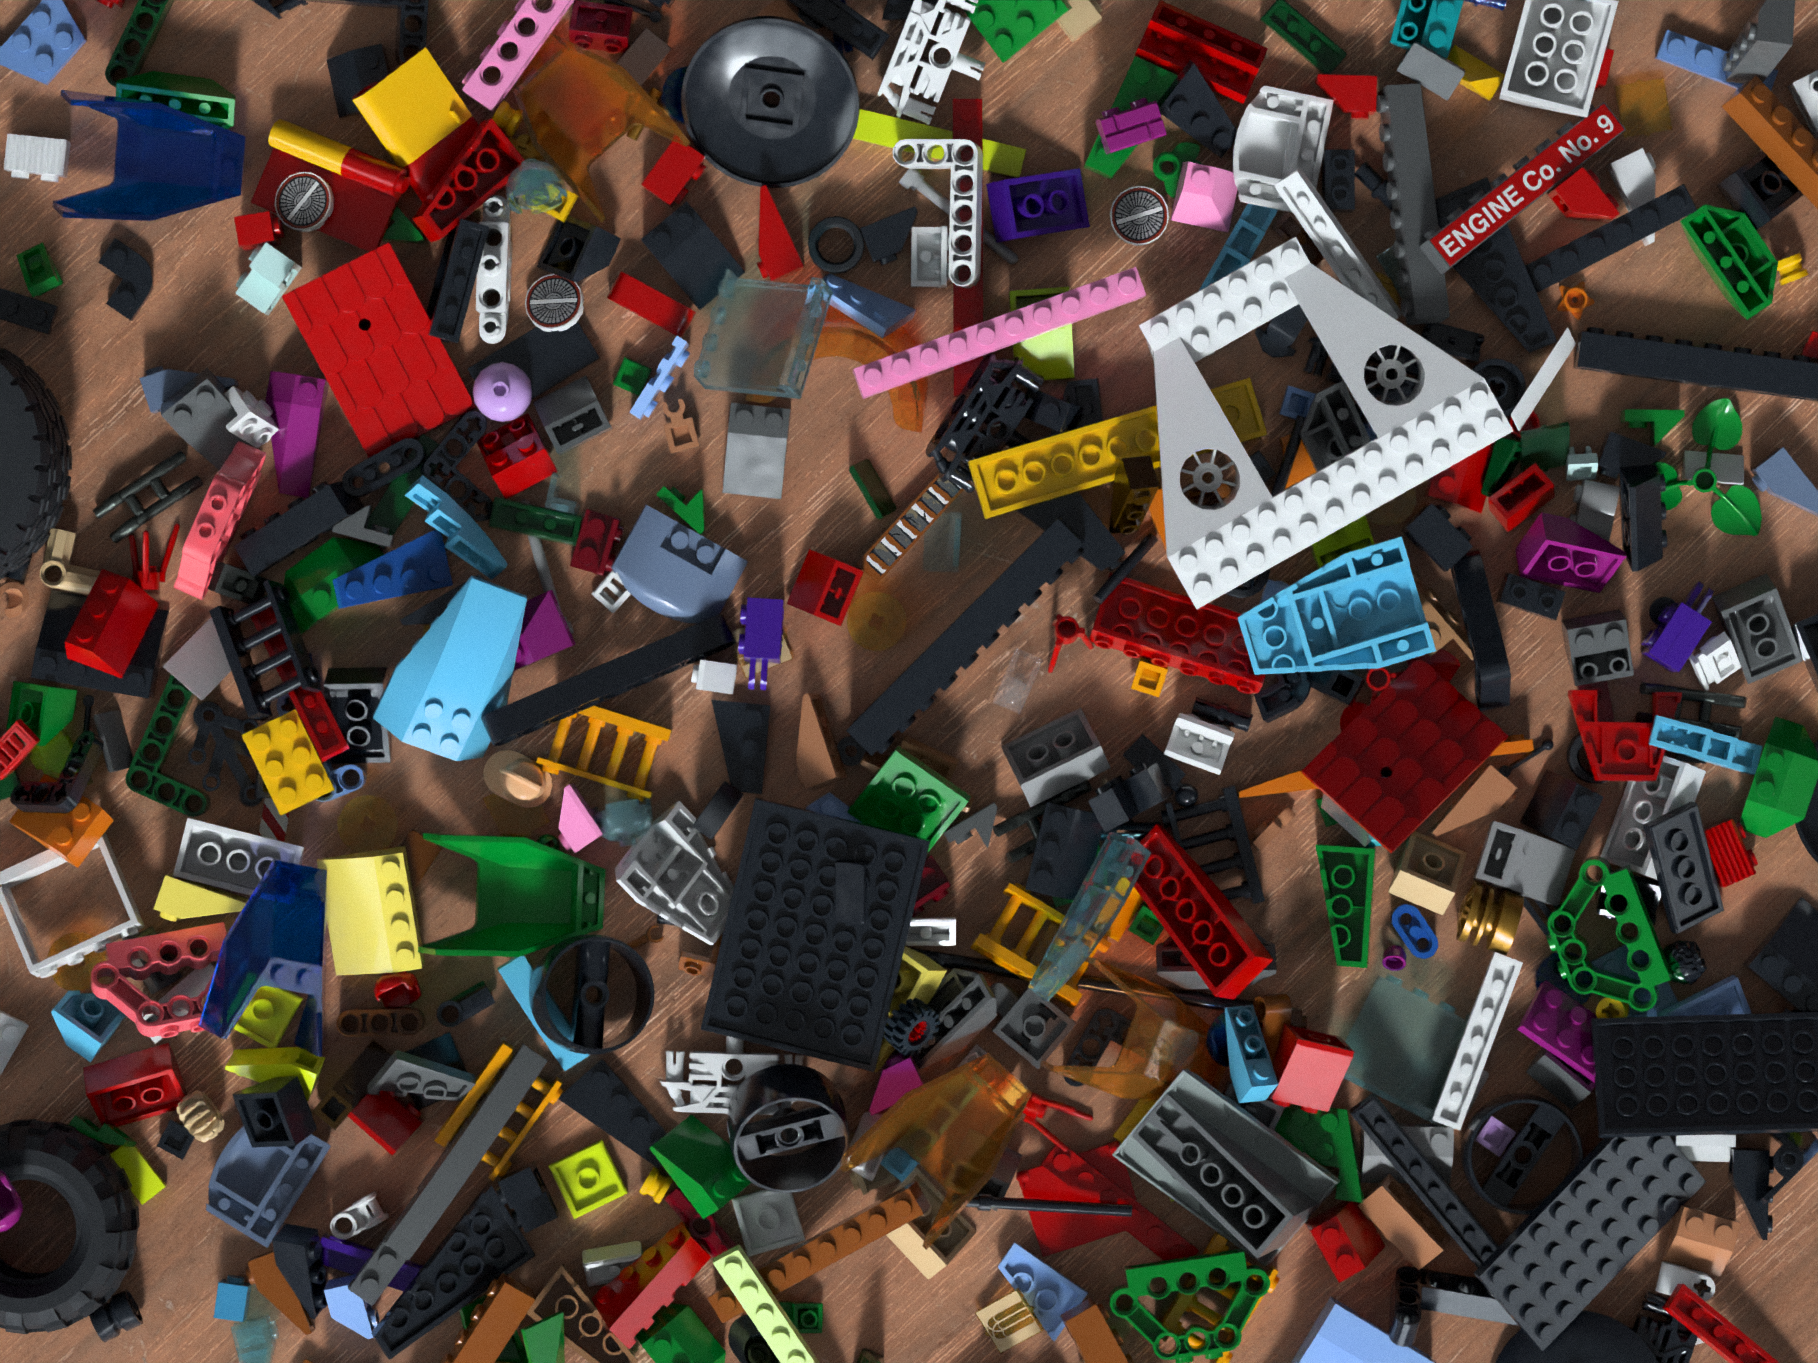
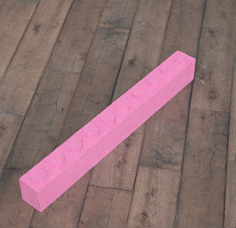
[853,267,1146,399]

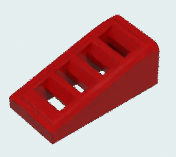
[0,719,40,780]

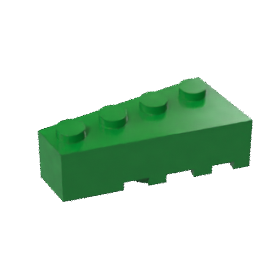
[1084,56,1178,180]
[1315,844,1376,968]

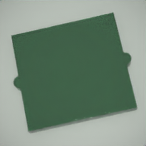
[1520,422,1570,473]

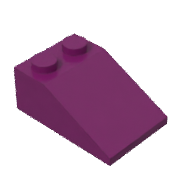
[1515,512,1626,593]

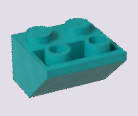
[1390,0,1464,58]

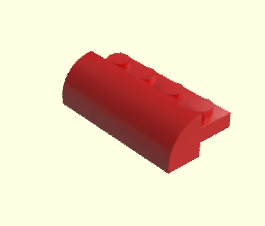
[1135,0,1268,104]

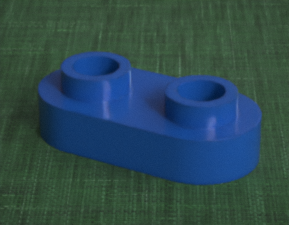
[1391,904,1438,959]

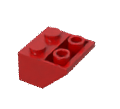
[1547,167,1620,223]
[476,413,558,499]
[787,549,864,626]

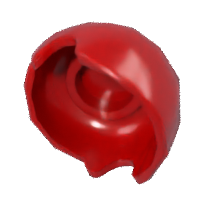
[374,971,422,1008]

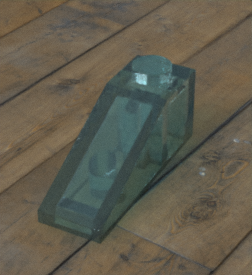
[231,1315,279,1363]

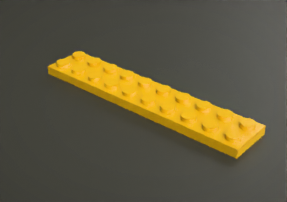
[968,378,1267,519]

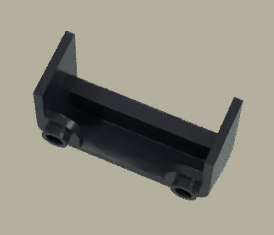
[1757,1132,1818,1208]

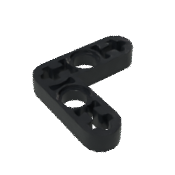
[420,411,493,522]
[10,731,104,813]
[1063,1008,1171,1087]

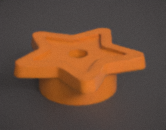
[1557,281,1595,320]

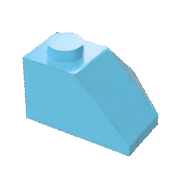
[51,990,126,1063]

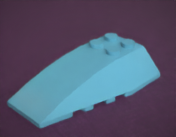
[1237,536,1436,675]
[373,575,527,761]

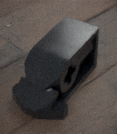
[1255,304,1308,358]

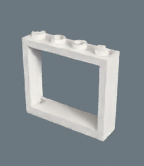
[0,832,145,978]

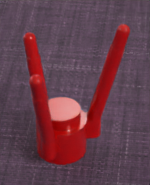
[129,523,180,590]
[1048,614,1094,673]
[1020,1090,1093,1151]

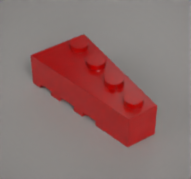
[591,1222,711,1350]

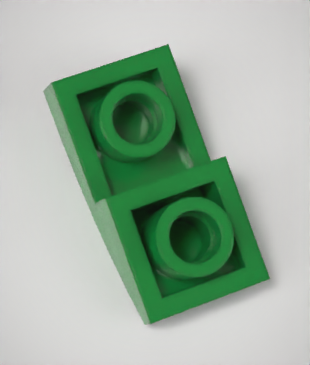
[778,1301,823,1334]

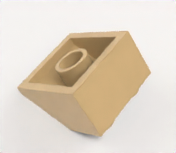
[1388,831,1467,915]

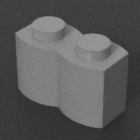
[1569,479,1620,542]

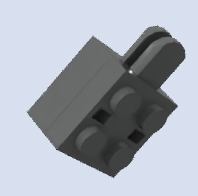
[989,982,1077,1069]

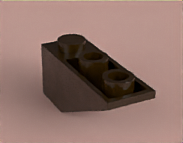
[1109,456,1159,535]
[313,1040,392,1130]

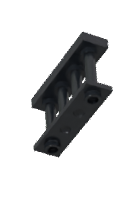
[426,219,490,343]
[209,580,322,721]
[1161,785,1265,904]

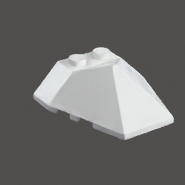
[615,801,734,945]

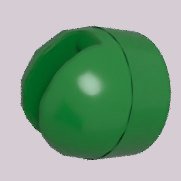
[536,834,560,851]

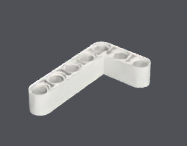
[892,139,983,288]

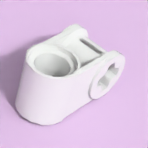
[330,1191,389,1240]
[1655,1262,1715,1301]

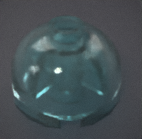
[506,159,568,214]
[592,799,653,847]

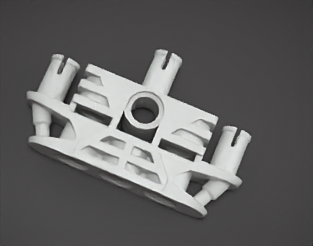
[877,0,986,125]
[476,195,512,344]
[660,1036,804,1115]

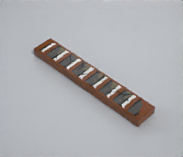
[856,460,971,584]

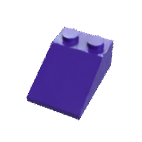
[986,168,1090,243]

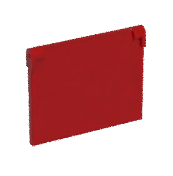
[1016,1140,1137,1257]

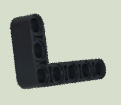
[296,0,429,65]
[1450,549,1511,711]
[1389,1266,1518,1347]

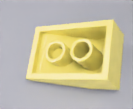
[153,873,258,922]

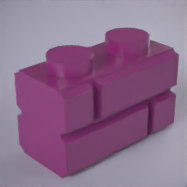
[1096,98,1166,155]

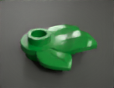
[1152,142,1203,199]

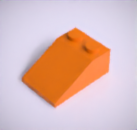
[9,774,114,868]

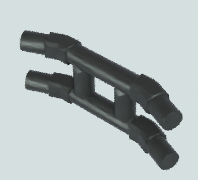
[93,451,203,543]
[1635,682,1747,738]
[993,780,1094,863]

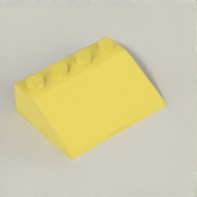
[317,846,425,976]

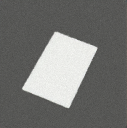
[163,617,254,700]

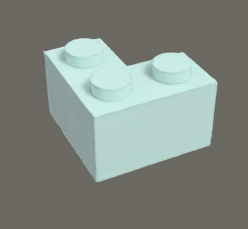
[236,242,302,316]

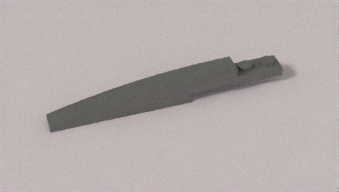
[348,1044,547,1306]

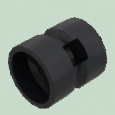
[89,1289,143,1342]

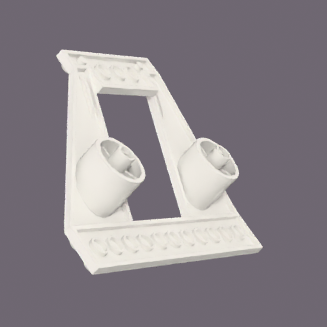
[1139,237,1513,609]

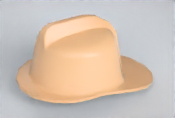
[483,750,552,808]

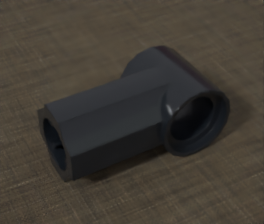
[437,980,496,1027]

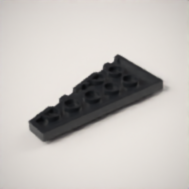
[1435,177,1557,353]
[371,1183,535,1360]

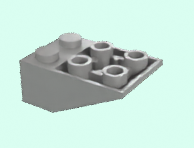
[1472,821,1576,907]

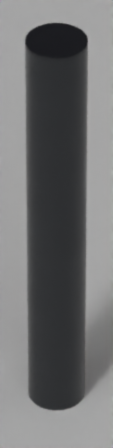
[1093,533,1158,604]

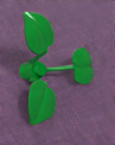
[1650,398,1762,536]

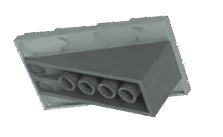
[1112,1068,1341,1267]

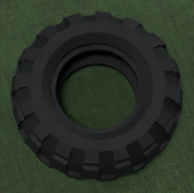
[0,1119,140,1334]

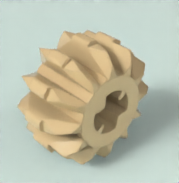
[176,1090,225,1143]

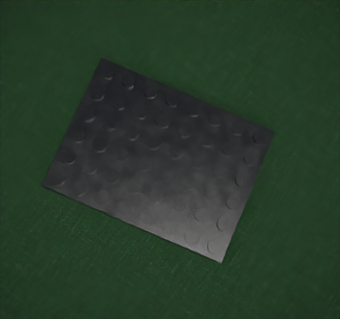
[701,797,931,1072]

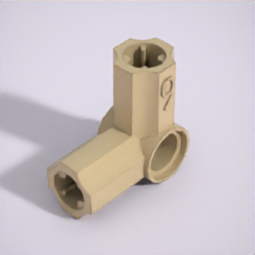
[40,528,100,595]

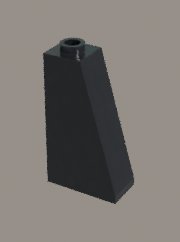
[1016,492,1126,572]

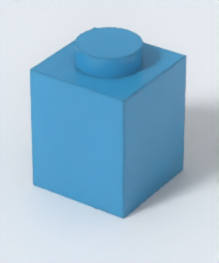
[213,1275,251,1322]

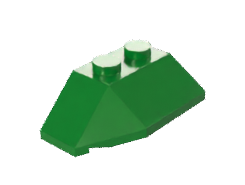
[115,71,236,142]
[1680,204,1778,320]
[284,537,384,635]
[1740,716,1818,838]
[636,1302,726,1363]

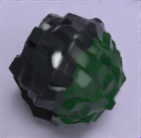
[1663,940,1707,985]

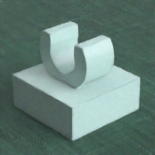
[1565,446,1598,481]

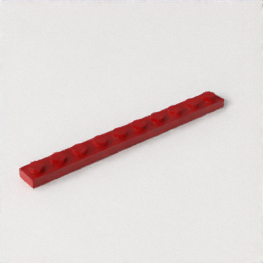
[952,99,983,397]

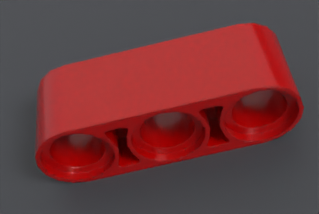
[606,271,696,338]

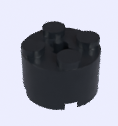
[1471,358,1526,416]

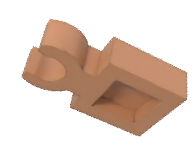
[663,398,700,454]
[1251,806,1296,851]

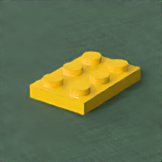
[241,709,335,816]

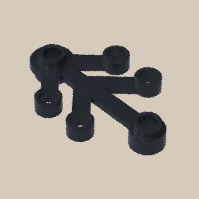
[187,702,263,807]

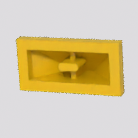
[1447,45,1505,101]

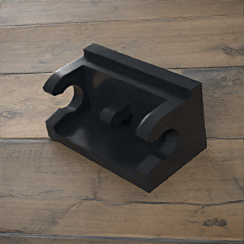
[1421,323,1484,364]

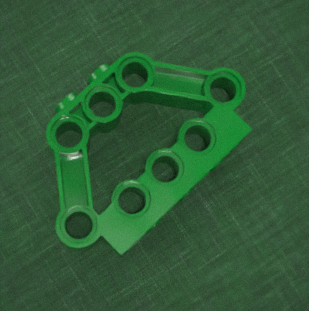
[1546,856,1673,1012]
[1109,1249,1270,1363]

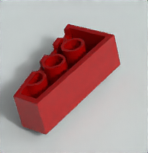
[412,118,528,242]

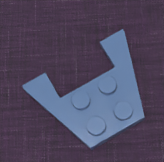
[0,0,87,85]

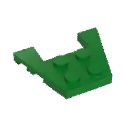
[1274,1103,1364,1203]

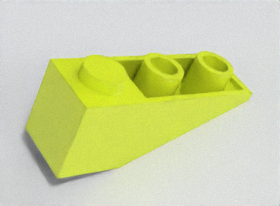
[225,1047,325,1101]

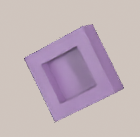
[1474,1115,1516,1157]

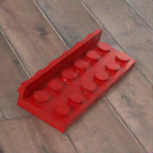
[1089,572,1266,694]

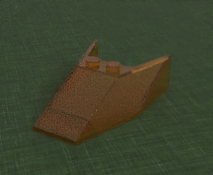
[512,33,690,222]
[1040,955,1228,1100]
[840,1053,1032,1250]

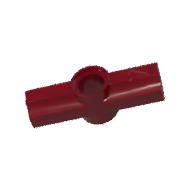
[664,1187,737,1258]

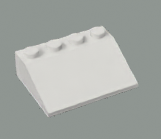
[1499,0,1619,117]

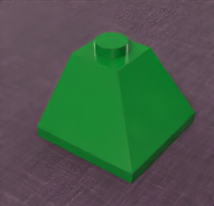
[6,681,77,746]

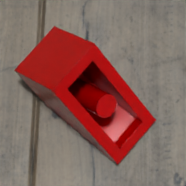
[1315,74,1377,120]

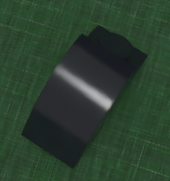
[1310,670,1365,707]

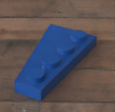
[332,529,453,609]

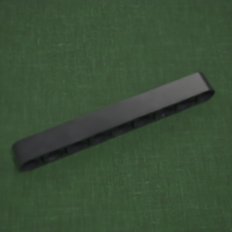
[481,614,736,747]

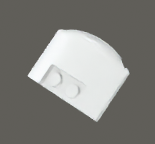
[1232,85,1334,213]

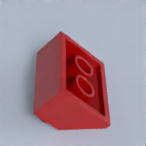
[1424,436,1505,513]
[65,569,159,678]
[83,1043,187,1127]

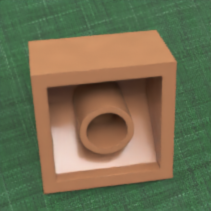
[1662,1205,1742,1277]

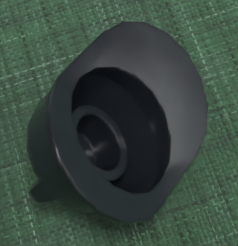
[728,1315,781,1363]

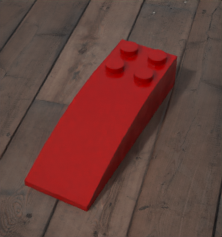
[1117,824,1274,1000]

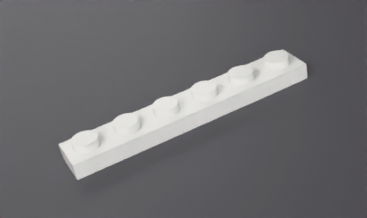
[1274,167,1402,319]
[1431,952,1523,1130]

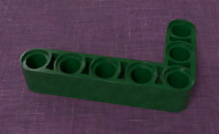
[105,0,174,88]
[125,674,211,817]

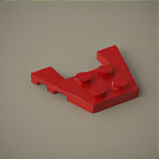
[1568,690,1682,782]

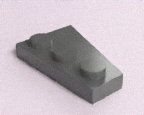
[367,1050,476,1101]

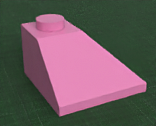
[1170,161,1237,233]
[558,783,606,853]

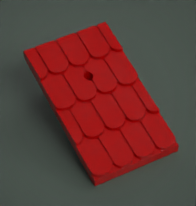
[282,242,477,458]
[1301,657,1508,853]

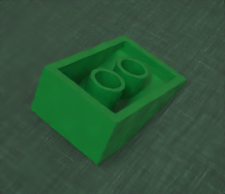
[649,1114,752,1219]

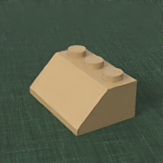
[882,1167,977,1280]

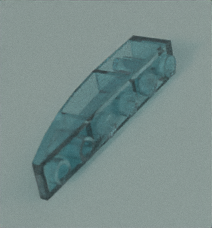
[1028,832,1151,1002]

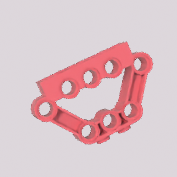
[174,441,267,600]
[91,922,251,1038]

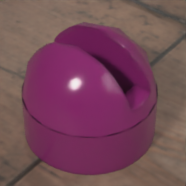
[1382,945,1407,971]

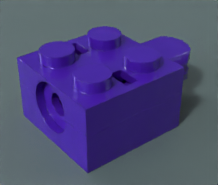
[1641,581,1714,672]
[738,597,784,690]

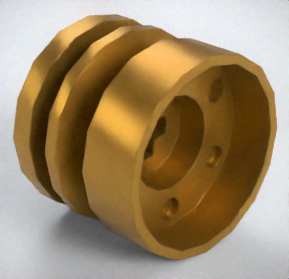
[1456,881,1524,955]

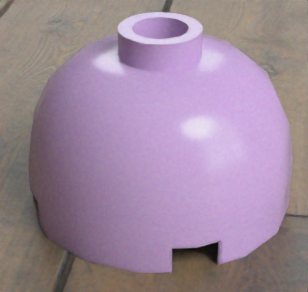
[473,362,532,422]

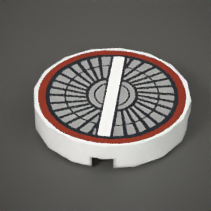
[275,172,334,232]
[1110,186,1169,246]
[525,274,584,332]

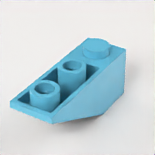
[1225,1005,1278,1103]

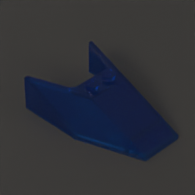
[53,90,246,221]
[198,859,327,1057]

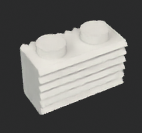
[4,134,71,182]

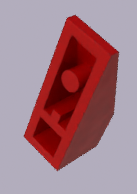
[756,185,804,283]

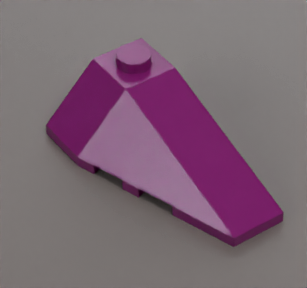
[265,371,329,498]

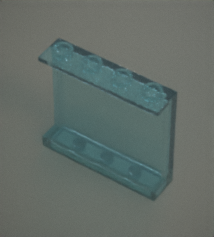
[694,269,833,399]
[1344,974,1470,1126]

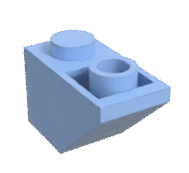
[324,1274,380,1339]

